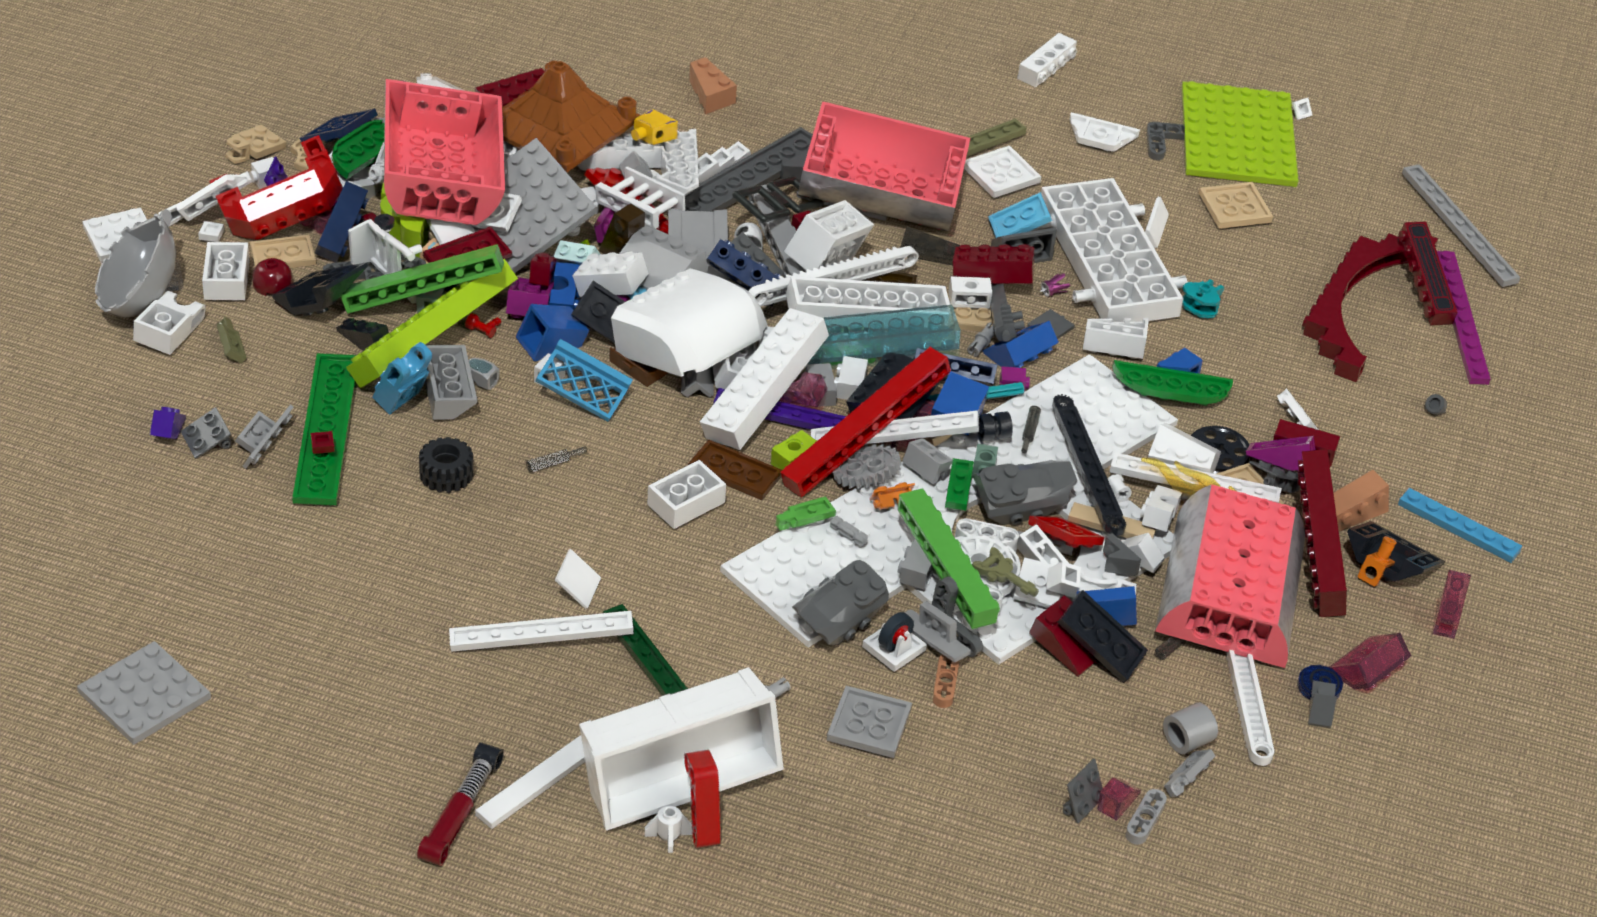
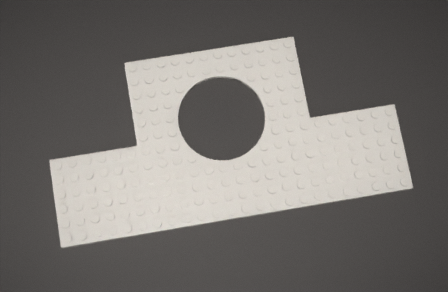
[720,354,1178,665]

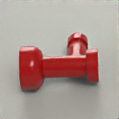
[465,313,501,338]

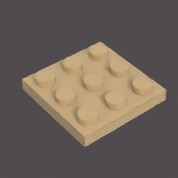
[1199,182,1273,229]

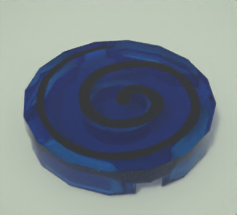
[1297,665,1343,700]

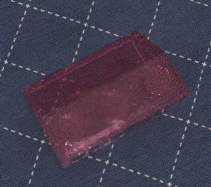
[1328,632,1411,691]

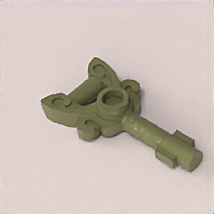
[972,547,1039,597]

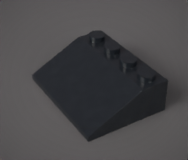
[846,353,943,420]

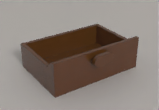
[609,347,669,387]

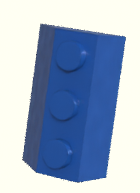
[983,321,1059,368]

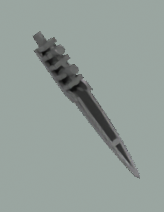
[991,283,1025,342]

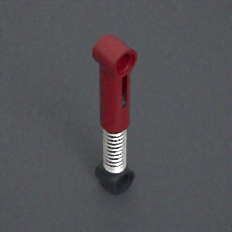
[417,742,504,866]

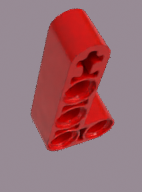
[684,749,720,848]

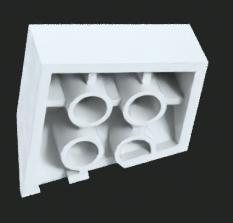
[1148,423,1221,474]

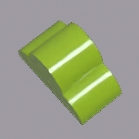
[380,196,430,258]

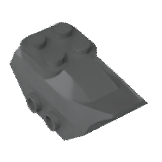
[972,460,1077,525]
[792,560,889,645]

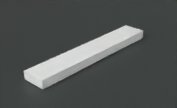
[475,735,585,829]

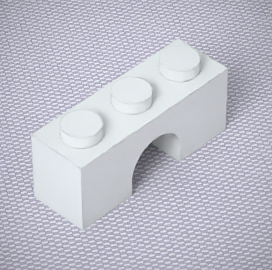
[1140,485,1182,532]

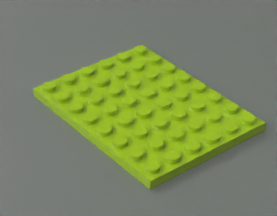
[1181,81,1298,187]

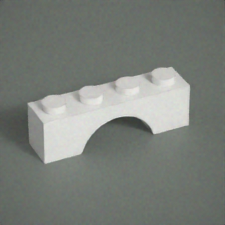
[1046,562,1137,598]

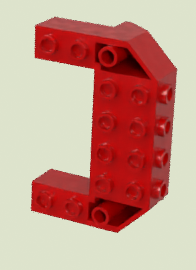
[209,135,343,240]

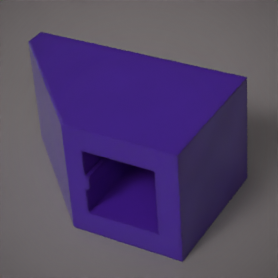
[150,406,186,439]

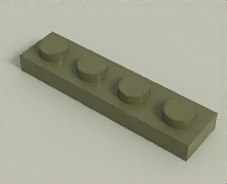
[967,118,1027,156]

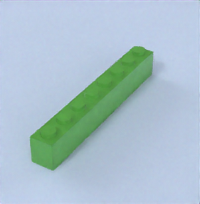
[341,244,504,314]
[897,488,1000,629]

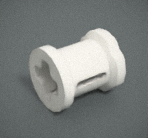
[1108,474,1132,502]

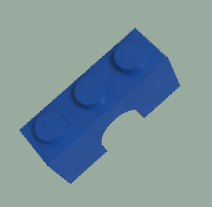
[549,262,580,310]

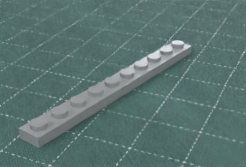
[1402,164,1520,287]

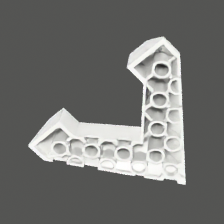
[578,129,699,196]

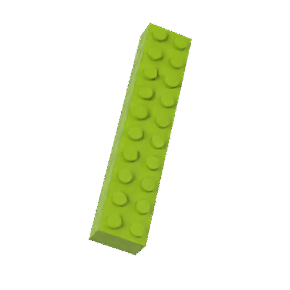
[346,258,518,388]

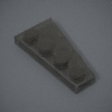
[900,226,960,266]

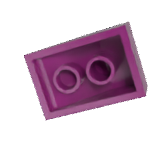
[506,277,554,318]
[1246,436,1316,473]

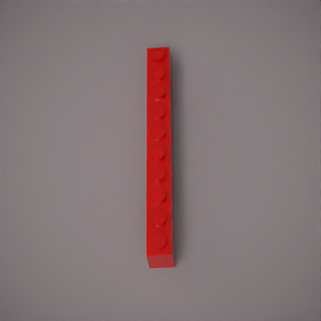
[780,347,951,498]

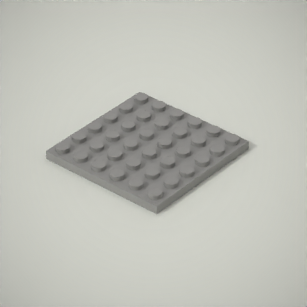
[473,138,598,273]

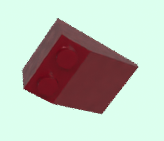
[1029,595,1099,677]

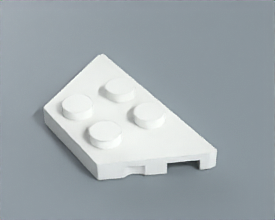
[1070,112,1140,152]

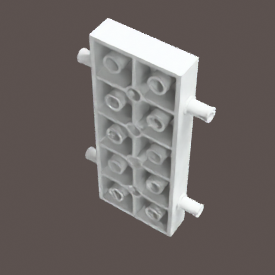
[1035,178,1187,322]

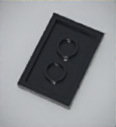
[571,281,625,344]

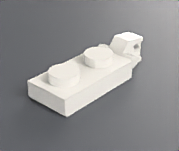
[1277,389,1319,430]

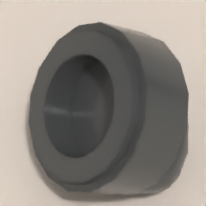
[1425,394,1447,415]

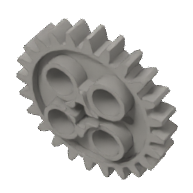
[833,444,902,489]

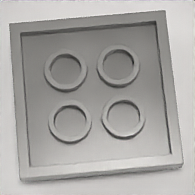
[827,686,912,758]

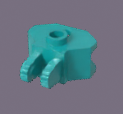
[1182,279,1224,318]

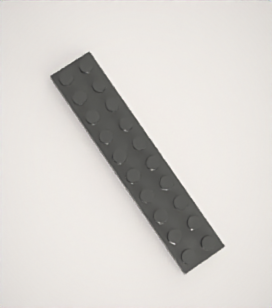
[671,127,813,212]

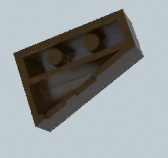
[599,203,645,254]

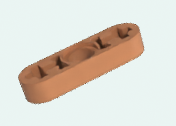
[933,654,959,708]

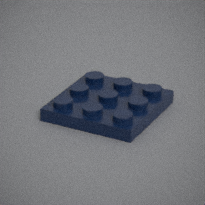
[299,108,378,143]

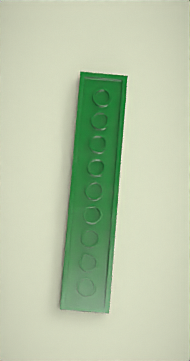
[292,353,356,505]

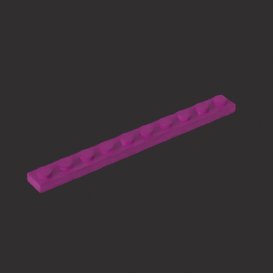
[1437,251,1491,385]

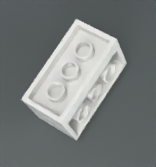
[784,200,874,272]

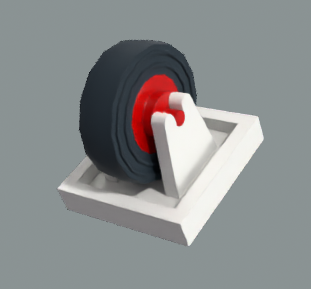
[862,612,927,672]

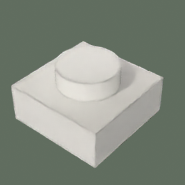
[198,221,224,242]

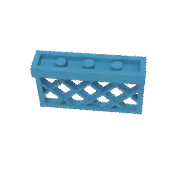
[535,339,633,422]

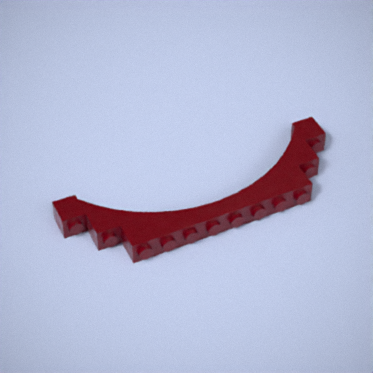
[1302,233,1438,383]

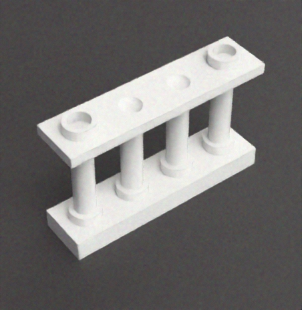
[595,166,685,229]

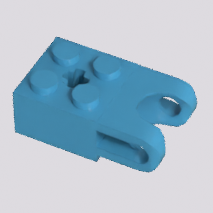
[372,342,433,415]

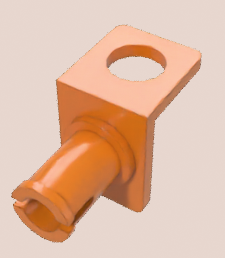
[1358,536,1397,587]

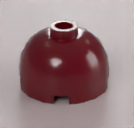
[252,258,293,296]

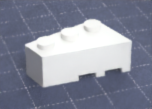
[1083,318,1149,359]

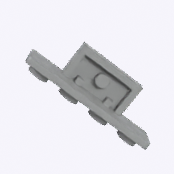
[235,404,294,469]
[904,601,971,662]

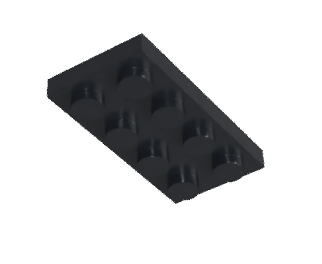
[1057,590,1148,683]

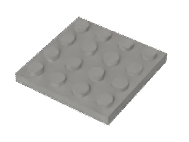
[77,641,211,745]

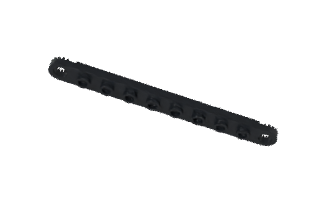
[1052,394,1126,536]

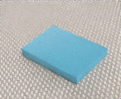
[988,192,1052,238]

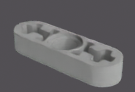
[1126,789,1167,845]

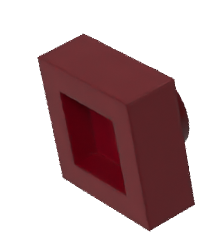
[311,431,335,454]

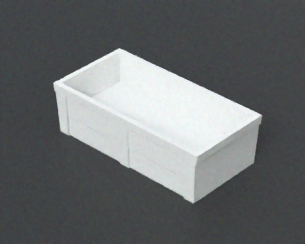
[579,667,783,831]

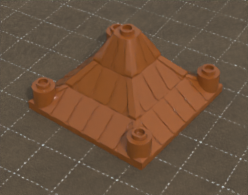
[502,61,640,172]

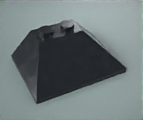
[272,263,368,316]
[1347,521,1445,582]

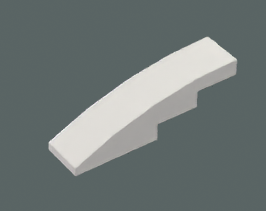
[698,141,751,183]

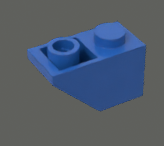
[1156,348,1203,374]

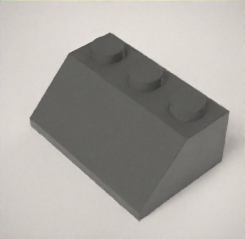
[991,227,1057,263]

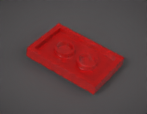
[1028,516,1105,548]

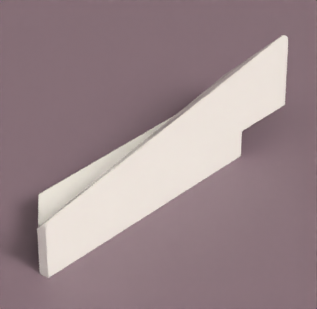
[158,171,252,226]

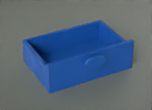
[1076,586,1137,626]

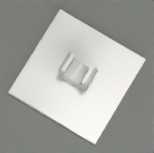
[555,549,601,609]

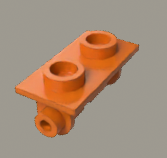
[870,482,915,510]

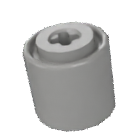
[1163,703,1218,754]

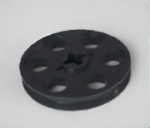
[1191,426,1250,474]

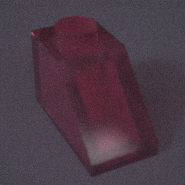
[1097,777,1142,821]

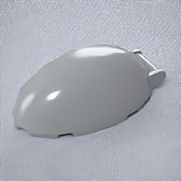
[95,209,177,317]

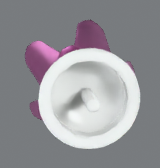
[1040,273,1070,297]

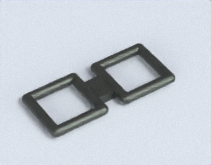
[732,176,823,223]

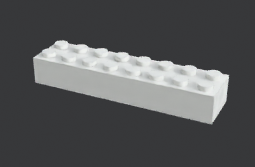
[786,276,953,331]
[700,308,829,450]

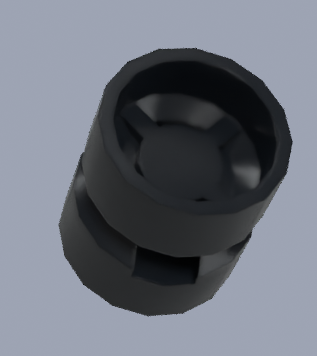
[977,411,1013,441]

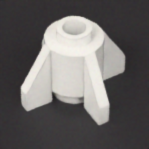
[645,806,692,853]

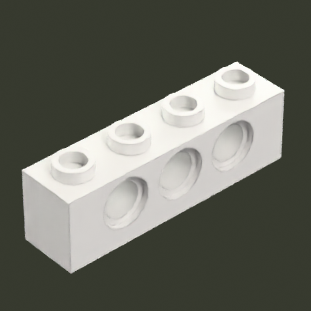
[1018,33,1077,87]

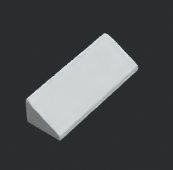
[1145,197,1168,248]

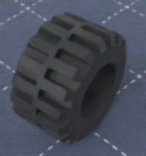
[419,437,473,493]

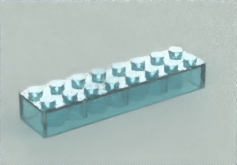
[807,305,960,365]

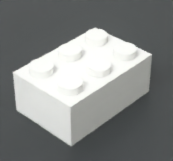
[202,242,250,301]
[573,252,649,297]
[647,460,726,529]

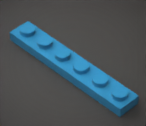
[1398,488,1522,563]

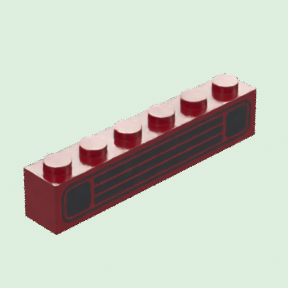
[1398,221,1458,326]

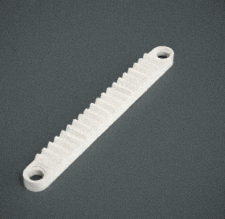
[749,246,919,307]
[1225,650,1274,766]

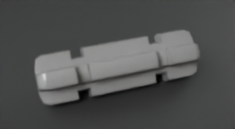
[830,516,868,546]

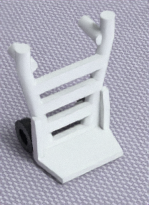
[348,214,422,304]

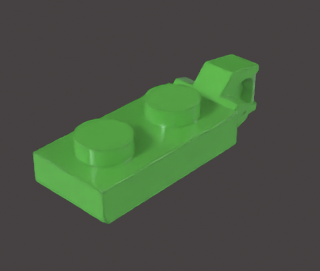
[775,497,836,530]

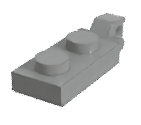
[1164,749,1215,797]

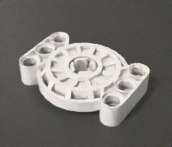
[937,518,1021,615]

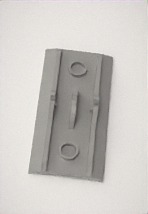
[668,208,729,281]

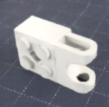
[133,291,205,355]

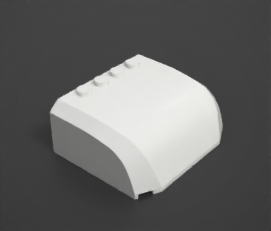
[611,268,768,377]

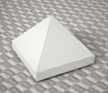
[1292,98,1312,120]

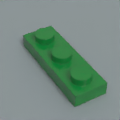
[945,458,974,511]

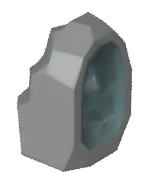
[469,358,499,390]

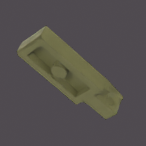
[217,316,247,364]

